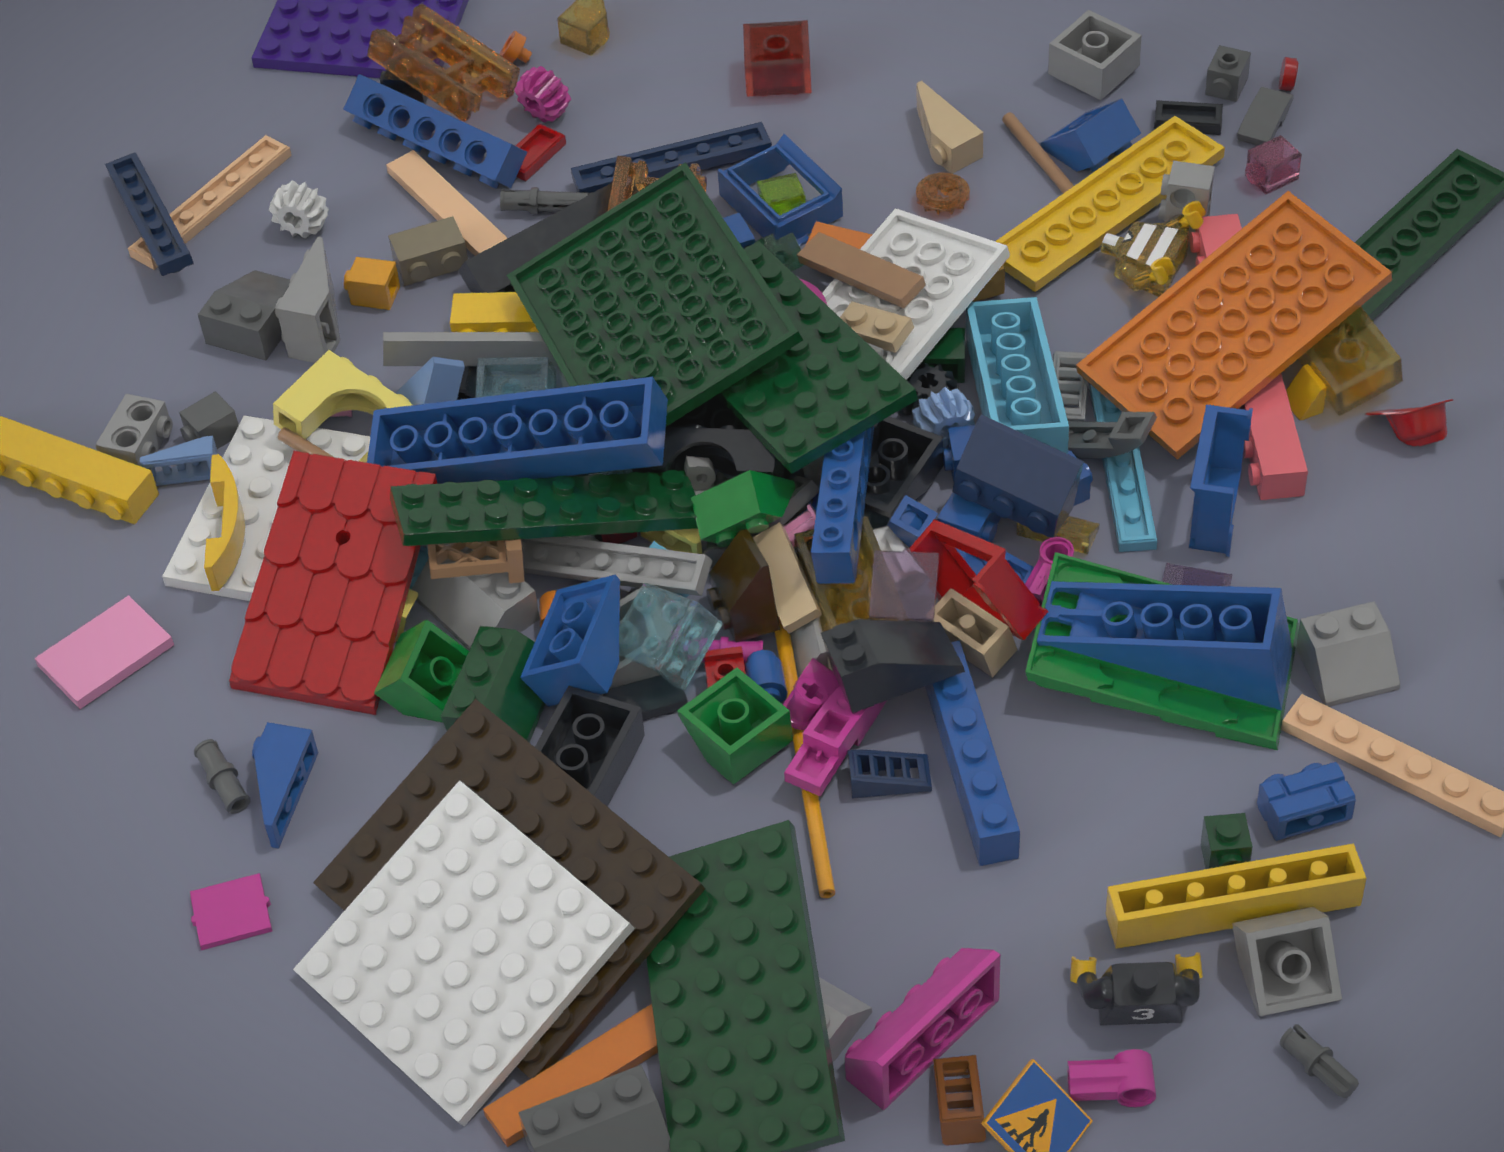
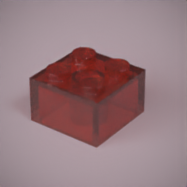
[743,20,812,97]

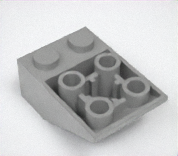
[275,237,340,363]

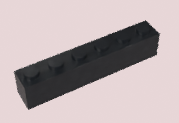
[458,170,646,293]

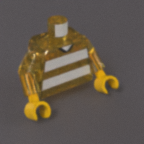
[1101,201,1206,297]

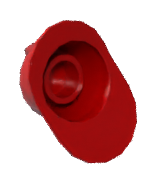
[1365,399,1453,446]

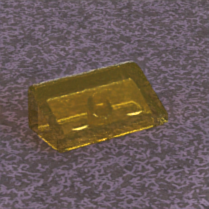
[1016,516,1100,555]

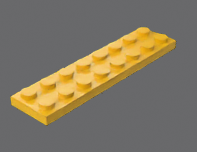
[995,116,1225,292]

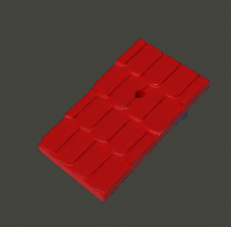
[229,451,437,715]

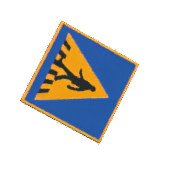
[981,1059,1093,1152]

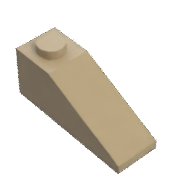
[916,80,983,174]

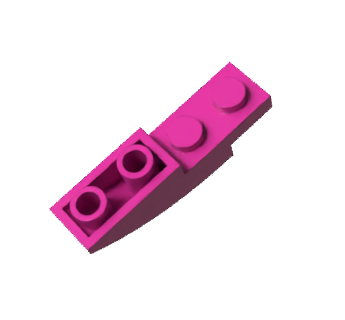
[784,686,887,796]

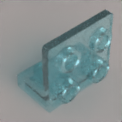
[619,583,723,690]

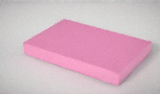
[35,595,174,709]

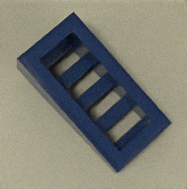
[848,749,932,799]

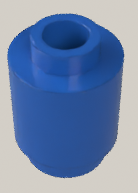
[745,650,788,703]

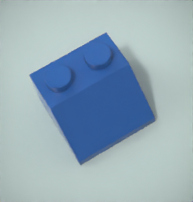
[1039,98,1141,172]

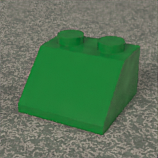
[691,470,796,547]
[374,619,469,723]
[677,667,793,785]

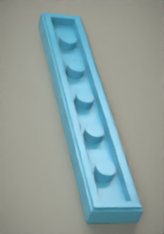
[1089,383,1157,552]

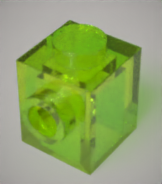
[757,173,806,216]

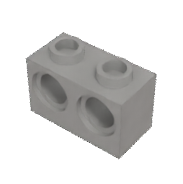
[1159,161,1215,238]
[95,394,173,466]

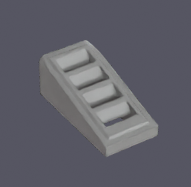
[1053,351,1089,422]

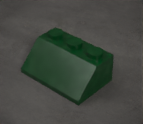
[441,626,545,743]

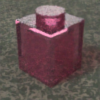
[1245,135,1302,195]

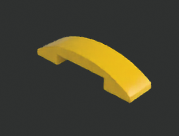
[204,454,245,591]

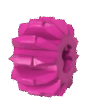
[514,66,571,123]

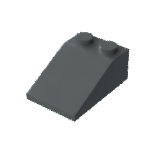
[197,270,290,361]

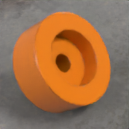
[499,31,532,65]

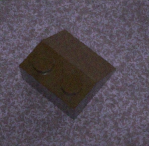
[706,529,780,642]

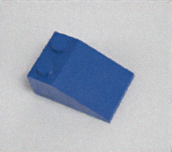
[520,574,620,707]

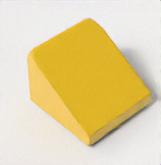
[1286,364,1327,420]

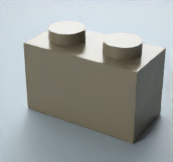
[388,216,468,286]

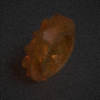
[916,172,970,215]

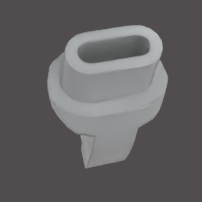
[684,456,715,495]

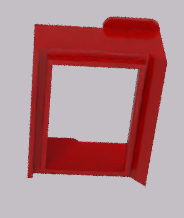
[907,519,1049,640]

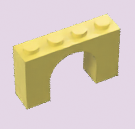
[273,350,412,463]

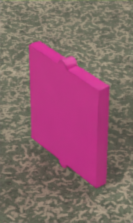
[190,873,272,950]

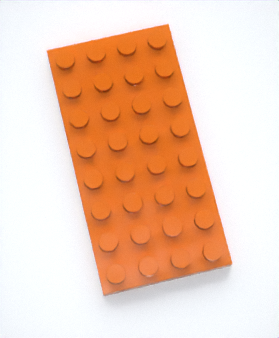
[1076,191,1392,460]

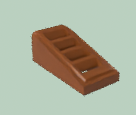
[933,1055,986,1146]

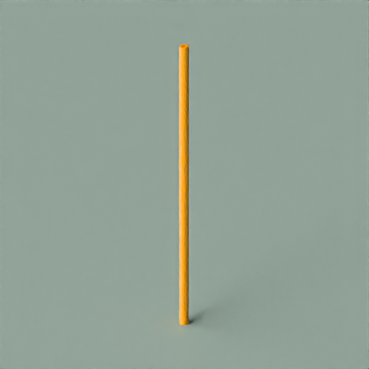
[774,613,835,898]

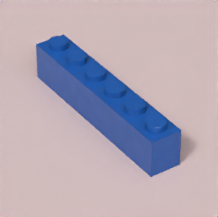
[925,641,1020,866]

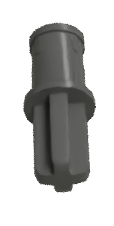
[1280,1024,1359,1098]

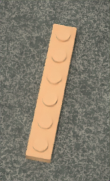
[1281,694,1504,838]

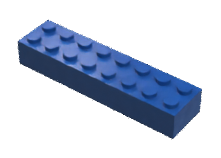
[367,377,668,484]

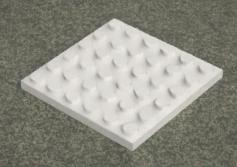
[293,780,635,1127]

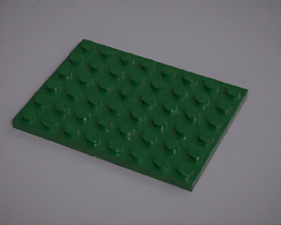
[507,162,803,427]

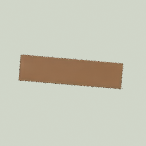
[797,232,926,308]

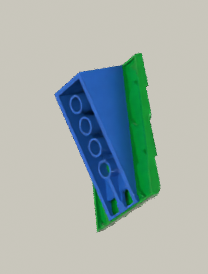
[1025,552,1299,750]

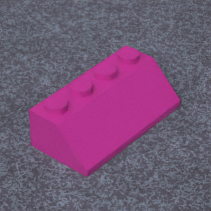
[845,948,1001,1111]

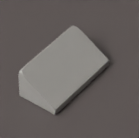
[790,617,829,677]

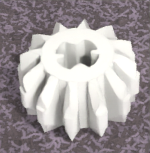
[269,180,329,239]

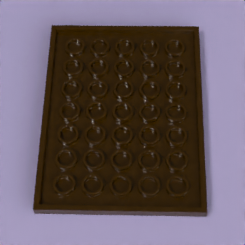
[313,699,706,1079]

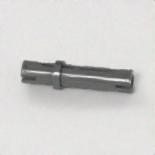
[500,187,592,214]

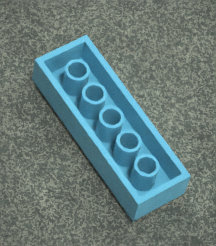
[966,297,1069,454]

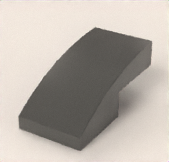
[1237,87,1294,149]

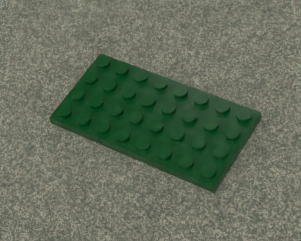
[716,241,918,474]
[646,820,845,1152]

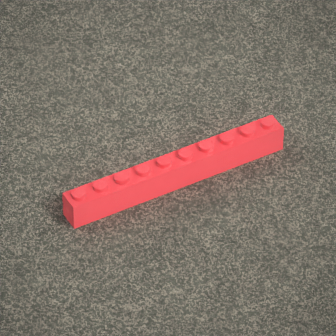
[1189,214,1308,500]

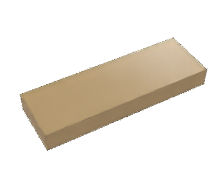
[753,522,822,633]

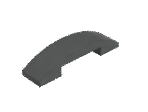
[1068,412,1157,458]

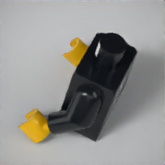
[1070,952,1203,1025]

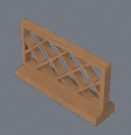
[427,539,524,583]

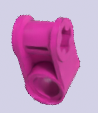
[783,658,840,730]

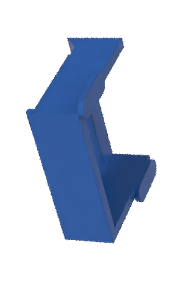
[717,134,843,255]
[1189,404,1253,557]

